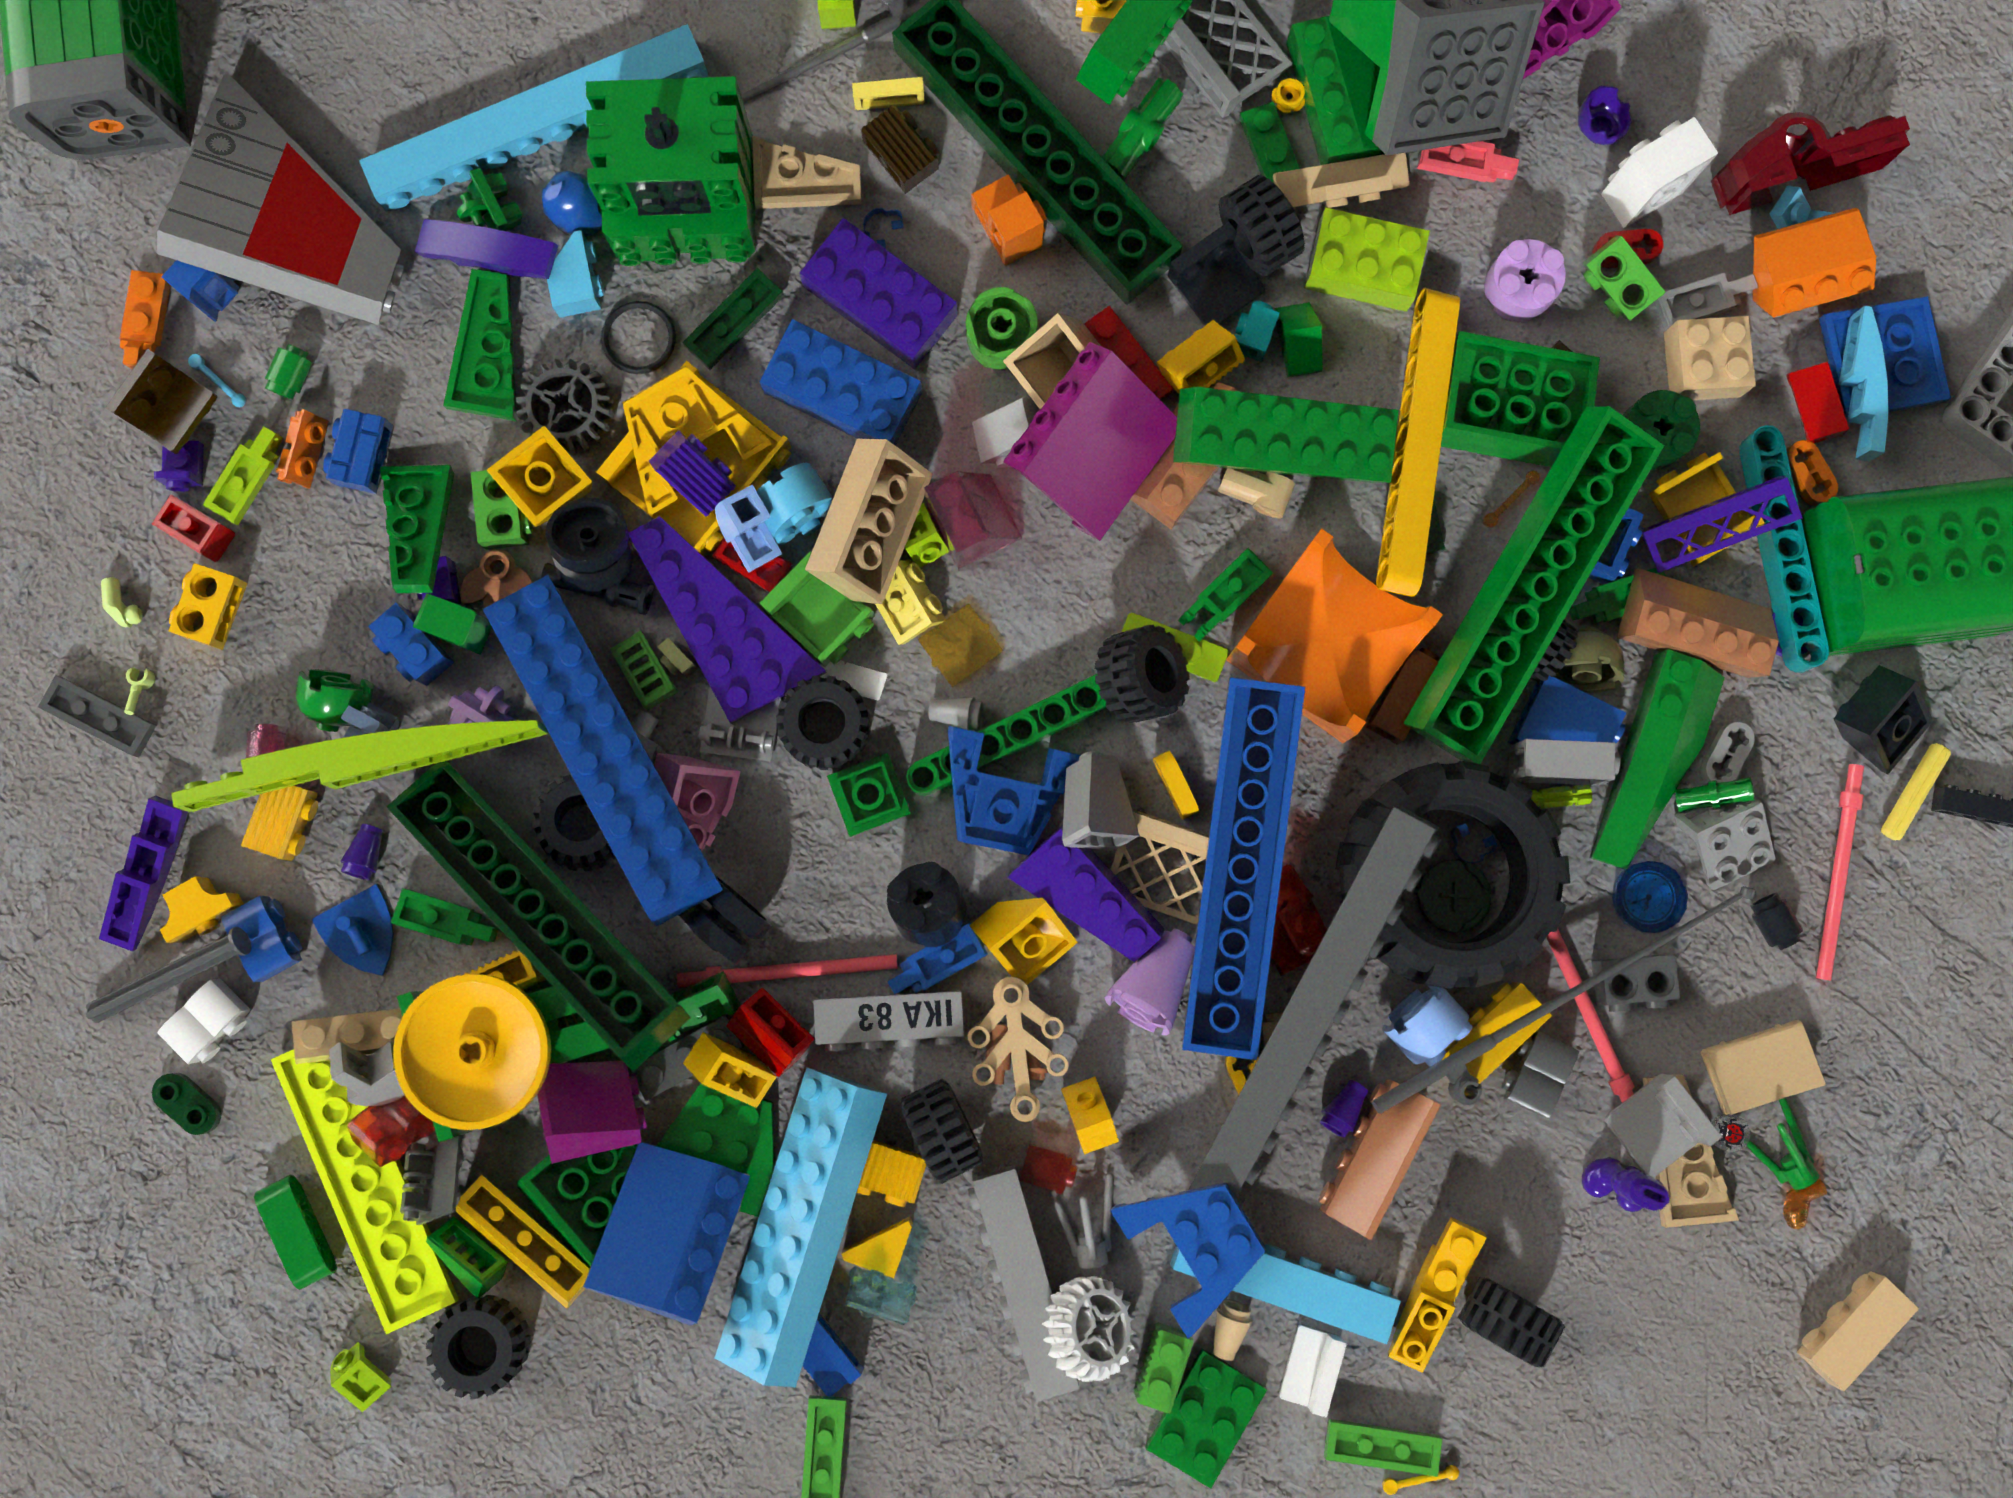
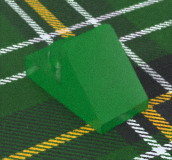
[413,593,492,655]

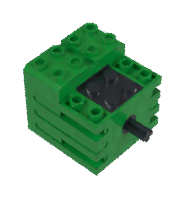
[586,76,756,266]

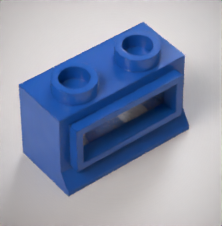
[161,260,240,322]

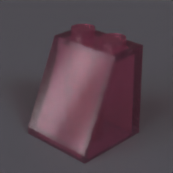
[924,471,1022,569]

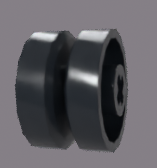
[545,497,634,591]
[678,875,772,965]

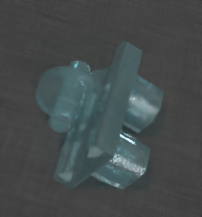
[845,1267,917,1325]

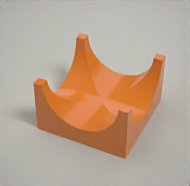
[1226,528,1443,743]

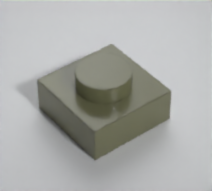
[658,638,698,678]

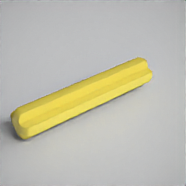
[1881,743,1951,841]

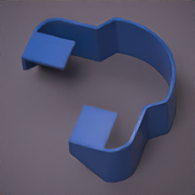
[863,207,904,249]
[1450,823,1497,864]

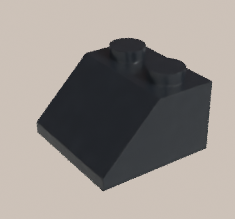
[1833,665,1933,775]

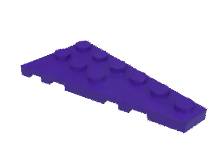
[629,516,827,724]

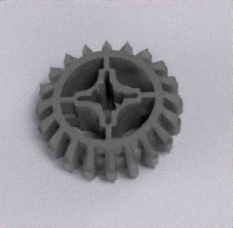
[516,359,614,456]

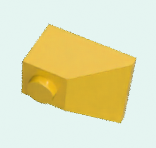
[487,425,592,527]
[969,898,1078,985]

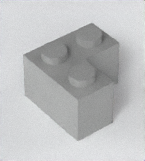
[972,398,1040,468]

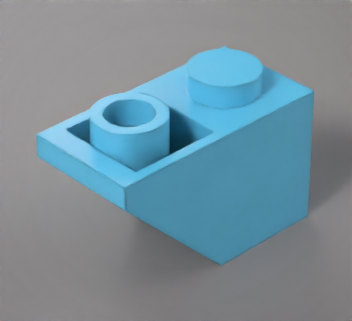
[547,230,604,318]

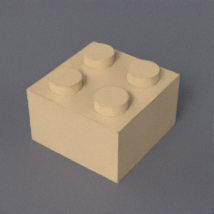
[1664,316,1756,400]

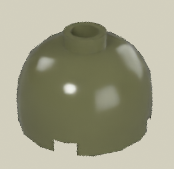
[1553,627,1625,693]

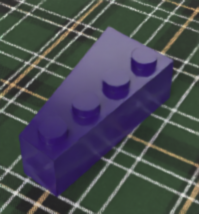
[1007,825,1165,962]

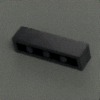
[1931,784,2013,828]

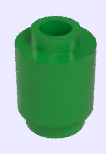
[265,344,313,400]

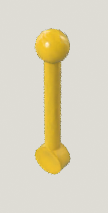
[1382,1465,1460,1495]

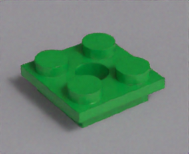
[827,753,911,837]

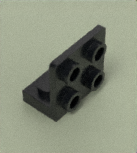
[1167,221,1265,326]

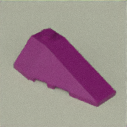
[1523,0,1622,79]

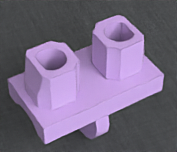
[448,686,517,751]

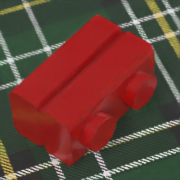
[726,987,815,1078]

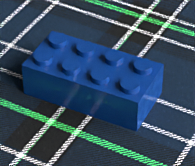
[760,319,922,446]

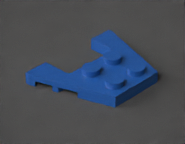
[948,726,1081,855]
[1110,1183,1266,1338]

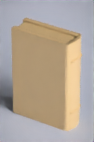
[1701,1020,1826,1115]

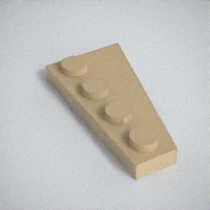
[1643,1074,1740,1228]

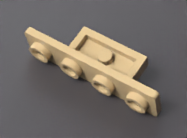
[1273,153,1409,208]

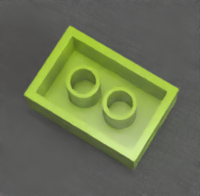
[1304,207,1430,312]

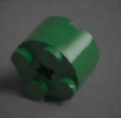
[1623,390,1700,471]

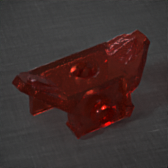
[1271,864,1327,976]

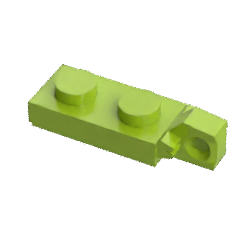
[203,426,283,525]

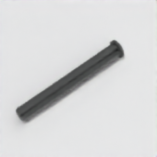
[85,927,252,1023]

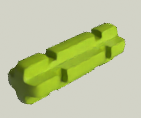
[1531,784,1592,809]

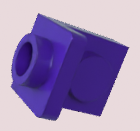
[154,441,204,492]

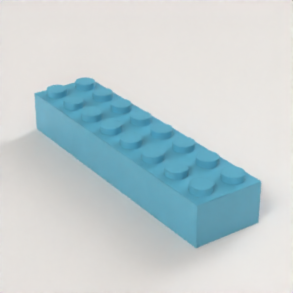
[715,1067,887,1387]

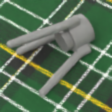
[1054,1173,1113,1269]

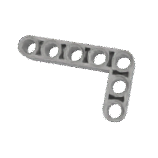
[1942,311,2013,474]

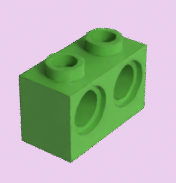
[1582,235,1666,320]
[470,470,533,550]

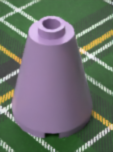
[1104,929,1194,1035]

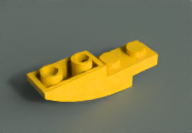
[1388,1217,1487,1373]

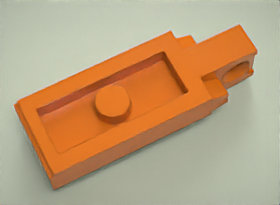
[120,270,171,370]

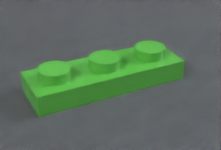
[801,1395,847,1498]
[1324,1419,1442,1477]

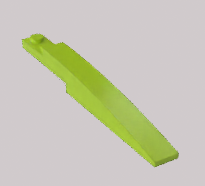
[171,720,548,812]

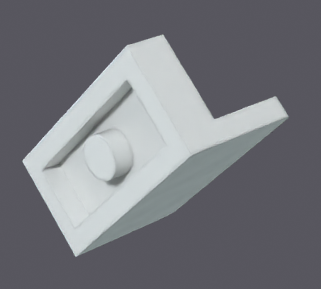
[1279,1325,1347,1418]

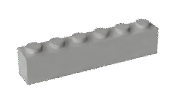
[968,1165,1080,1402]

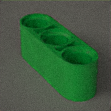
[254,1174,337,1290]

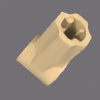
[1218,468,1295,519]

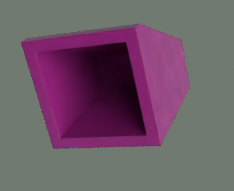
[537,1061,647,1163]

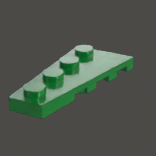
[443,269,517,421]
[380,465,454,593]

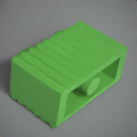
[1133,1322,1194,1414]

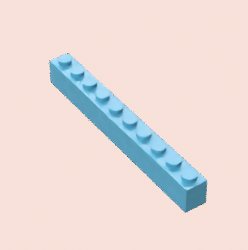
[359,24,709,211]

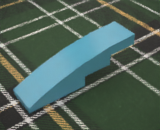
[1839,306,1888,462]

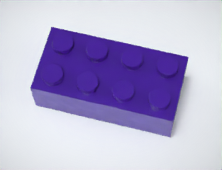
[799,218,958,370]

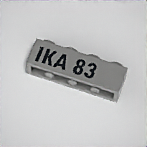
[813,991,964,1051]

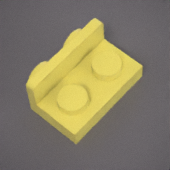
[875,559,946,645]

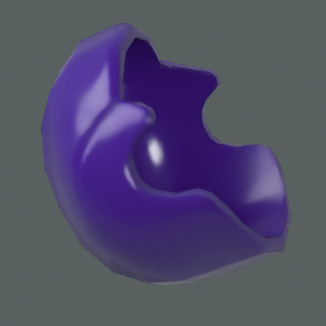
[1578,86,1632,145]

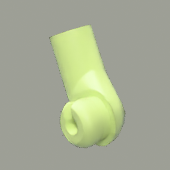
[101,577,143,628]

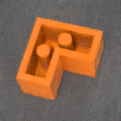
[971,174,1046,266]

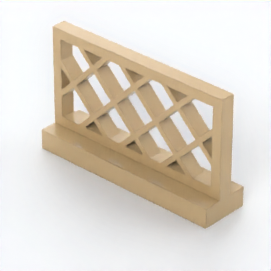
[1110,809,1209,925]

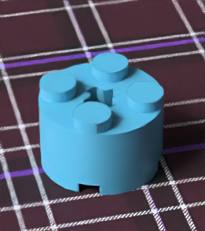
[757,462,833,546]

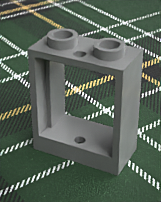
[1507,739,1620,786]

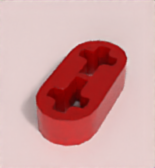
[1592,228,1664,268]

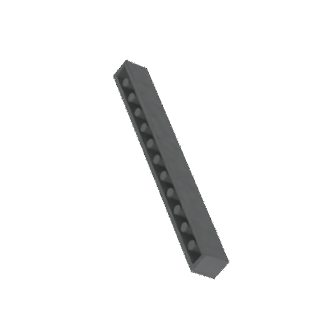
[1188,805,1441,1207]

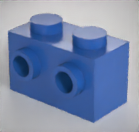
[368,603,455,686]

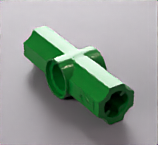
[1102,78,1184,181]

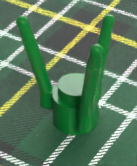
[1742,1098,1820,1190]

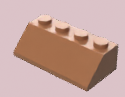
[1130,381,1238,530]
[1617,568,1779,678]
[1318,1079,1441,1241]

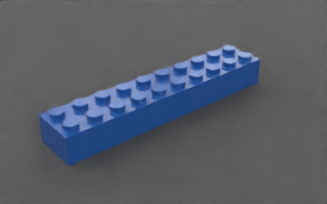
[483,575,723,927]
[1182,678,1305,1060]

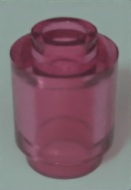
[246,724,286,758]

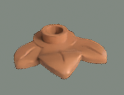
[460,549,532,607]

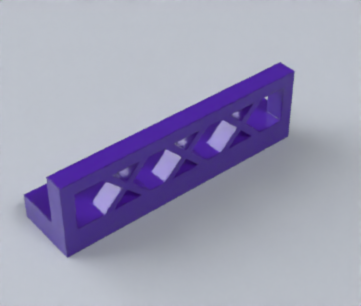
[1641,476,1802,573]

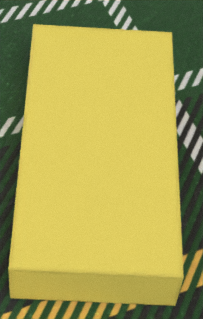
[852,77,925,110]

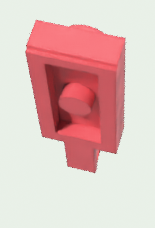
[1417,141,1519,182]

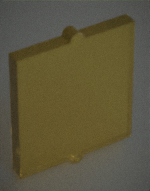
[918,603,1003,688]

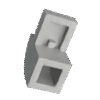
[329,1041,405,1106]

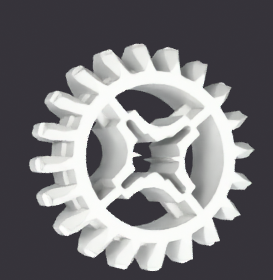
[1042,1276,1137,1382]

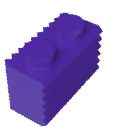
[649,430,736,517]

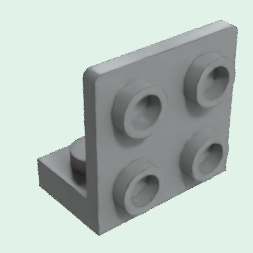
[1674,797,1776,890]
[1604,1073,1722,1178]

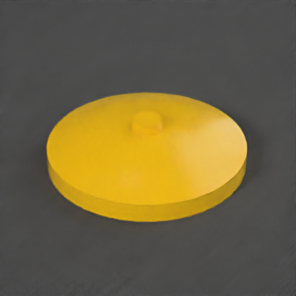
[393,974,551,1130]

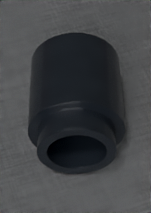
[1750,893,1803,950]

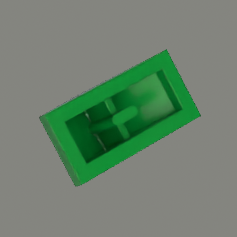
[1274,302,1323,378]

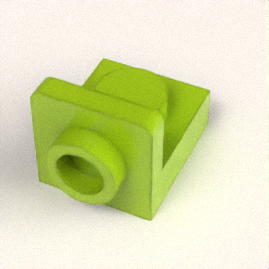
[905,502,949,568]
[330,1342,391,1412]

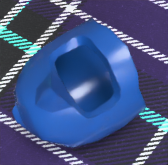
[542,170,602,237]

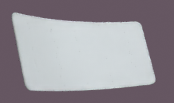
[820,660,887,700]

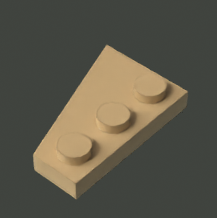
[752,136,862,209]

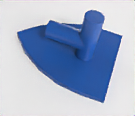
[312,884,394,976]

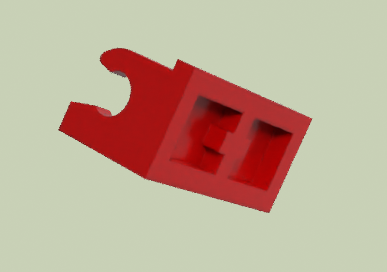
[1786,361,1849,444]

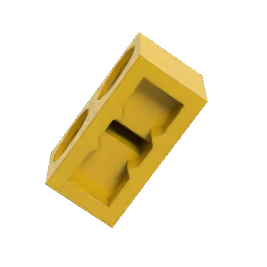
[168,563,248,650]

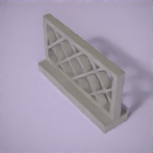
[1164,0,1292,118]

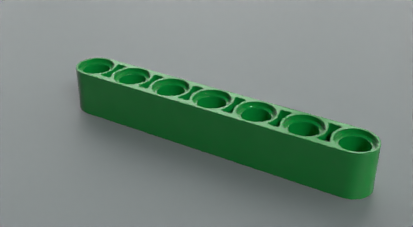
[906,674,1107,796]

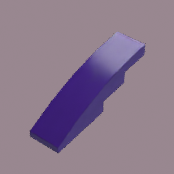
[414,219,559,279]
[99,795,188,951]

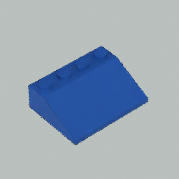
[583,1142,750,1325]

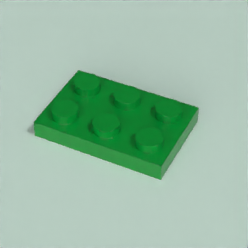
[1145,1348,1267,1489]

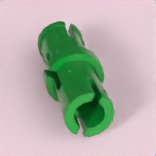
[1675,777,1755,813]

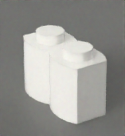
[157,979,251,1064]

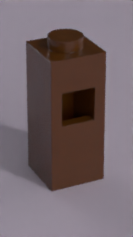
[1366,648,1440,745]

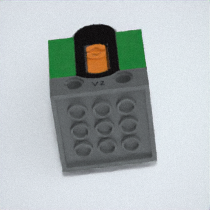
[1329,0,1544,155]

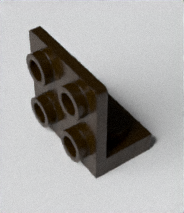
[105,349,218,454]

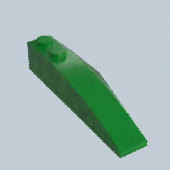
[1590,649,1725,870]

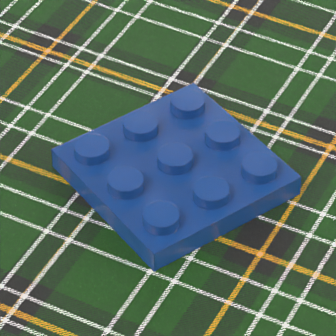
[1819,296,1951,419]

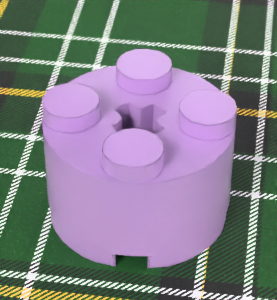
[1484,239,1566,322]

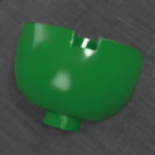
[296,669,374,732]

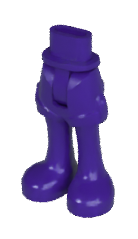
[1581,1157,1670,1212]

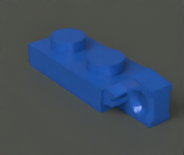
[887,922,988,995]

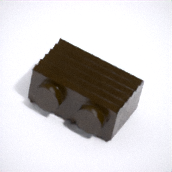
[861,105,940,194]

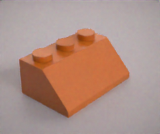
[1753,207,1876,318]

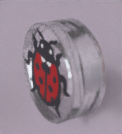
[1712,1114,1750,1152]

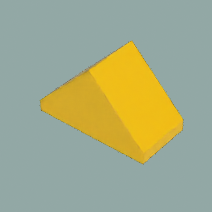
[841,1216,913,1278]

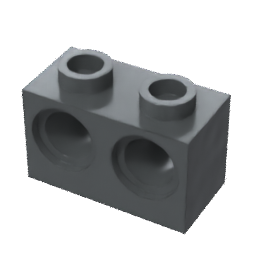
[1591,955,1680,1012]

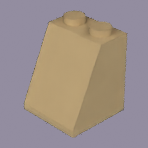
[1003,313,1100,410]

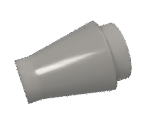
[929,697,984,731]

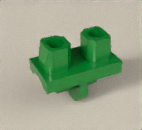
[457,168,522,231]

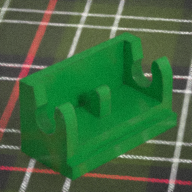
[668,971,741,1041]

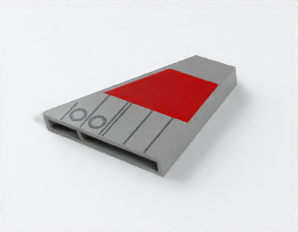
[157,74,405,325]

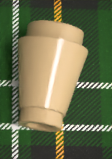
[1213,1300,1253,1361]

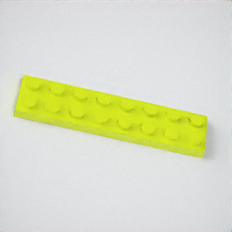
[271,1049,459,1334]

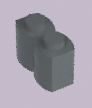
[1502,1031,1580,1118]

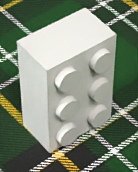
[1601,117,1718,228]

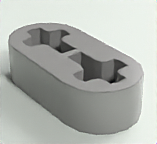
[1700,722,1755,784]

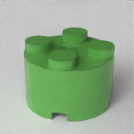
[966,287,1038,370]

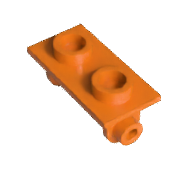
[275,409,329,489]

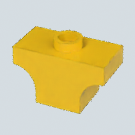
[160,876,244,943]
[1061,1077,1119,1154]

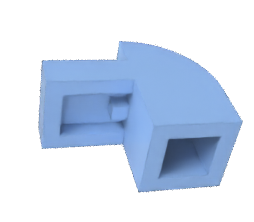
[715,484,782,573]

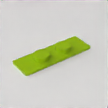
[1122,612,1229,682]

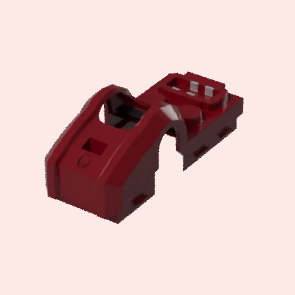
[1711,112,1910,215]

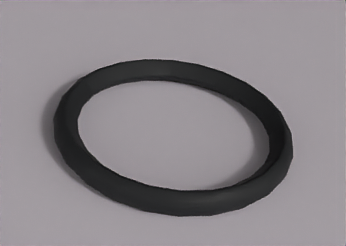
[601,301,676,374]

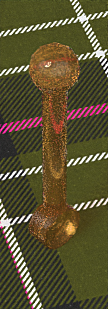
[1483,470,1540,528]

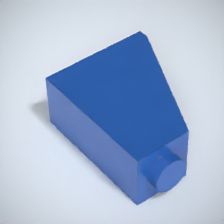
[1508,676,1626,745]

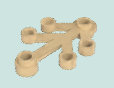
[968,977,1068,1122]

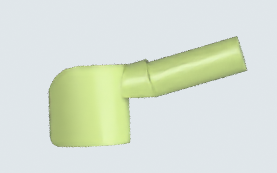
[124,667,155,715]

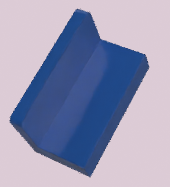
[803,1313,864,1396]

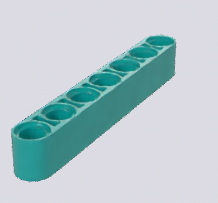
[1739,425,1829,673]

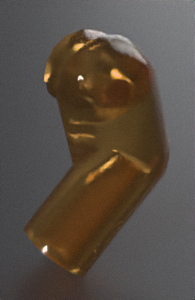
[1783,1178,1827,1229]

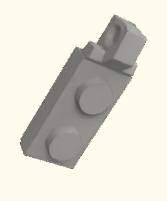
[1654,272,1758,331]

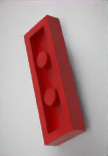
[1084,305,1173,400]

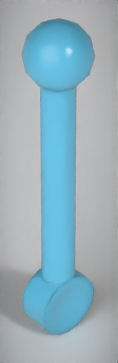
[188,354,246,407]

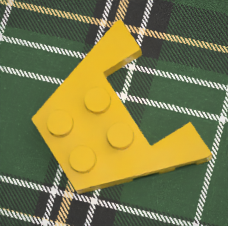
[622,366,771,515]

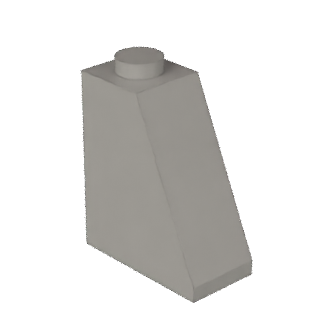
[1062,751,1140,850]

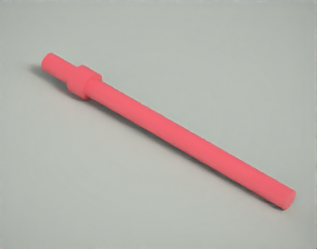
[1816,764,1864,981]
[1546,929,1635,1103]
[677,954,898,988]

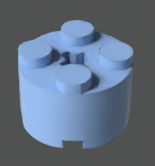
[1382,985,1473,1067]

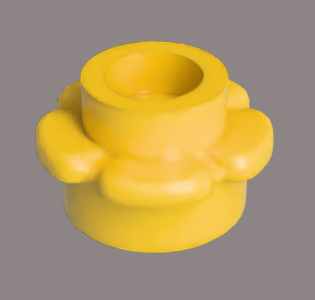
[1272,78,1305,113]

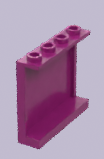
[1003,342,1177,541]

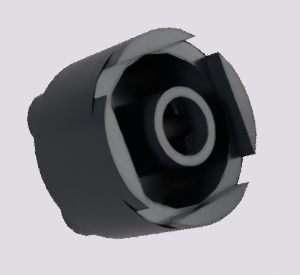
[887,861,967,947]

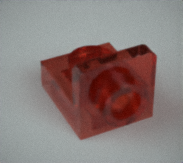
[1019,1143,1077,1195]

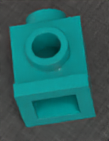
[1234,301,1280,362]

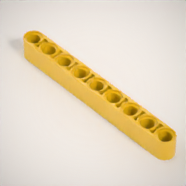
[1376,288,1460,597]

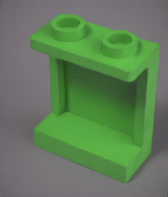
[760,551,875,667]

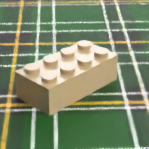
[805,439,933,604]

